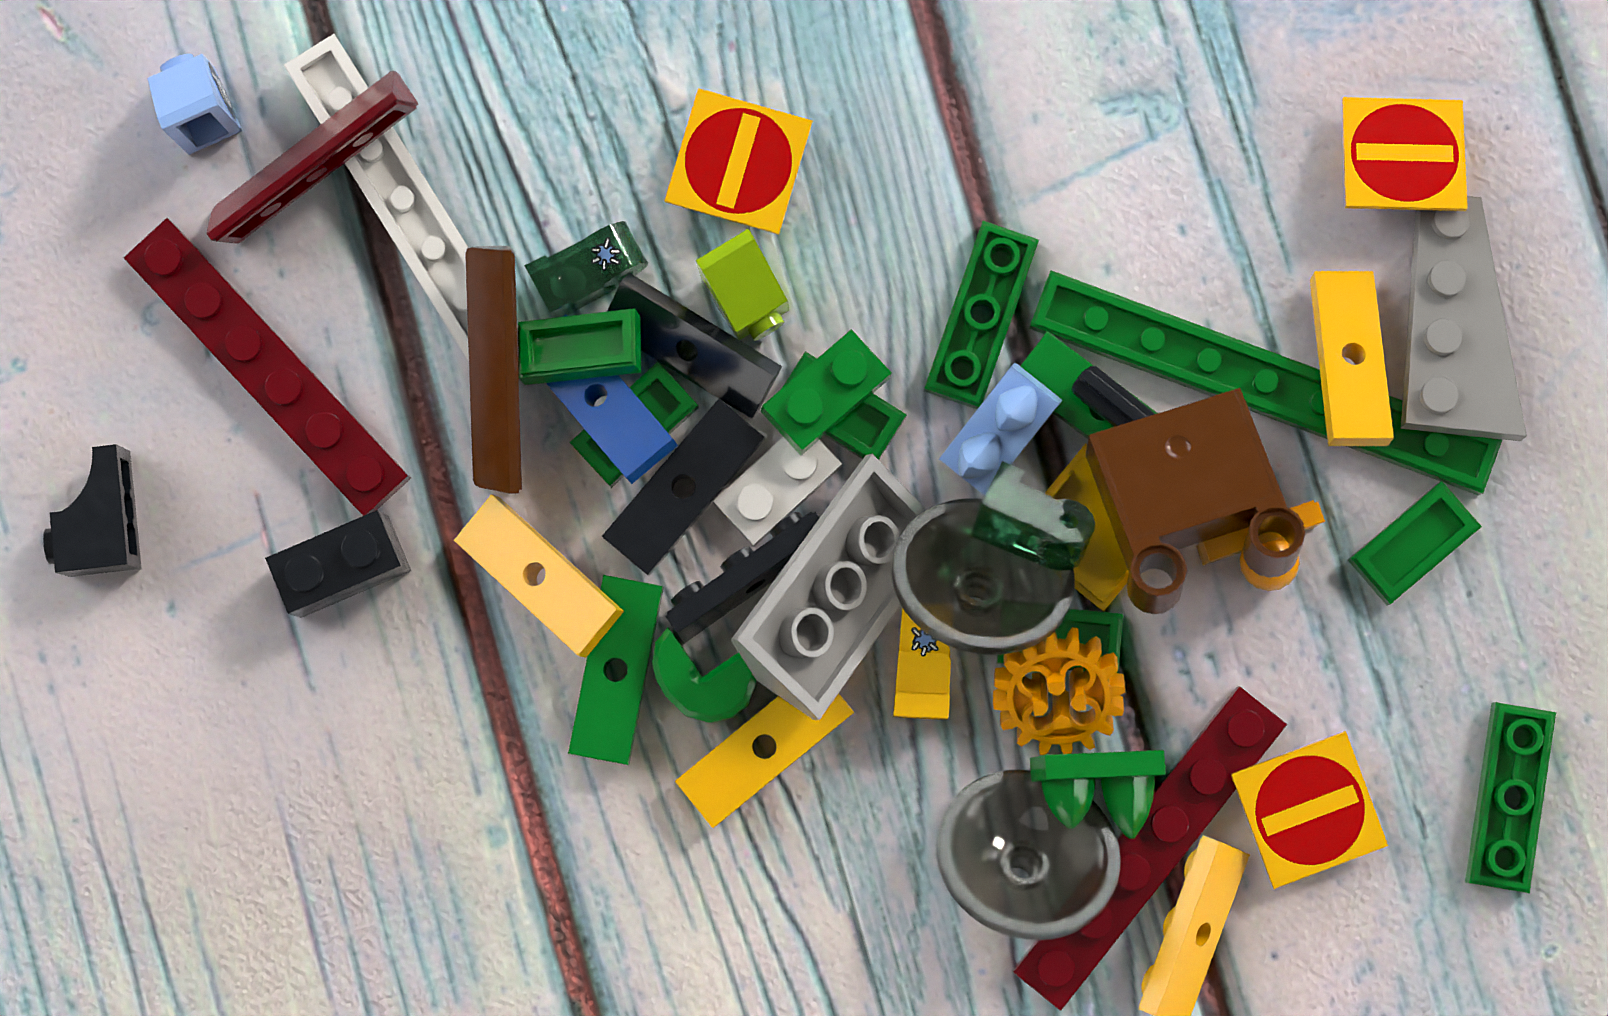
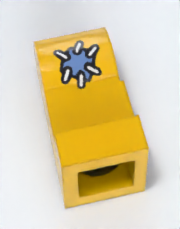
[893,606,951,720]

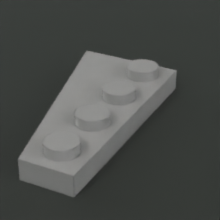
[1401,196,1527,441]

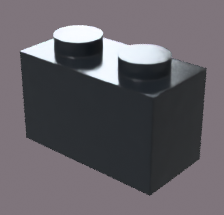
[265,510,411,618]

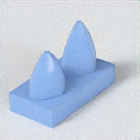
[939,363,1062,496]

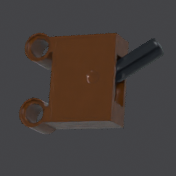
[1072,366,1305,614]

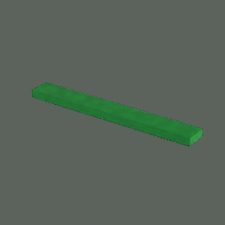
[1029,270,1502,496]

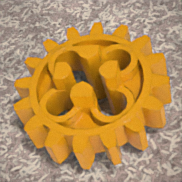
[993,626,1125,755]

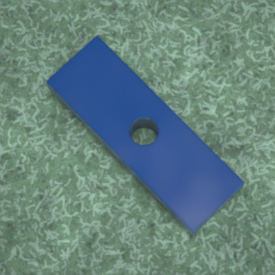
[546,314,678,485]

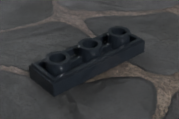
[607,272,783,419]
[602,399,765,576]
[665,511,820,643]

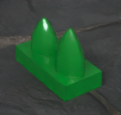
[1030,750,1166,839]

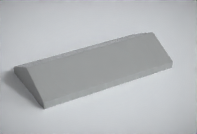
[731,454,951,720]

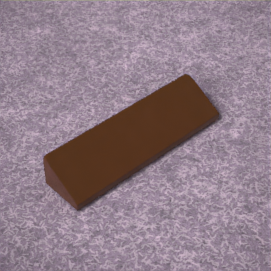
[465,246,522,494]

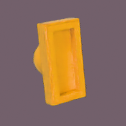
[1196,500,1325,591]

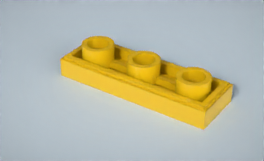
[1310,271,1394,446]
[454,494,624,658]
[675,693,854,828]
[1138,835,1250,1016]

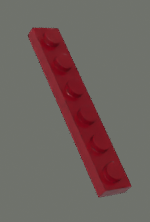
[123,218,411,516]
[1012,686,1288,1011]

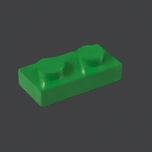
[761,329,892,456]

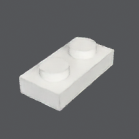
[713,437,842,547]

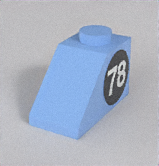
[147,54,243,155]

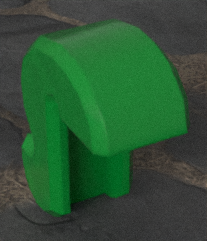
[652,627,775,724]

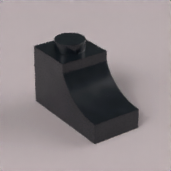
[43,444,142,577]

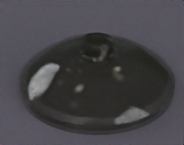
[891,498,1075,655]
[936,769,1120,940]

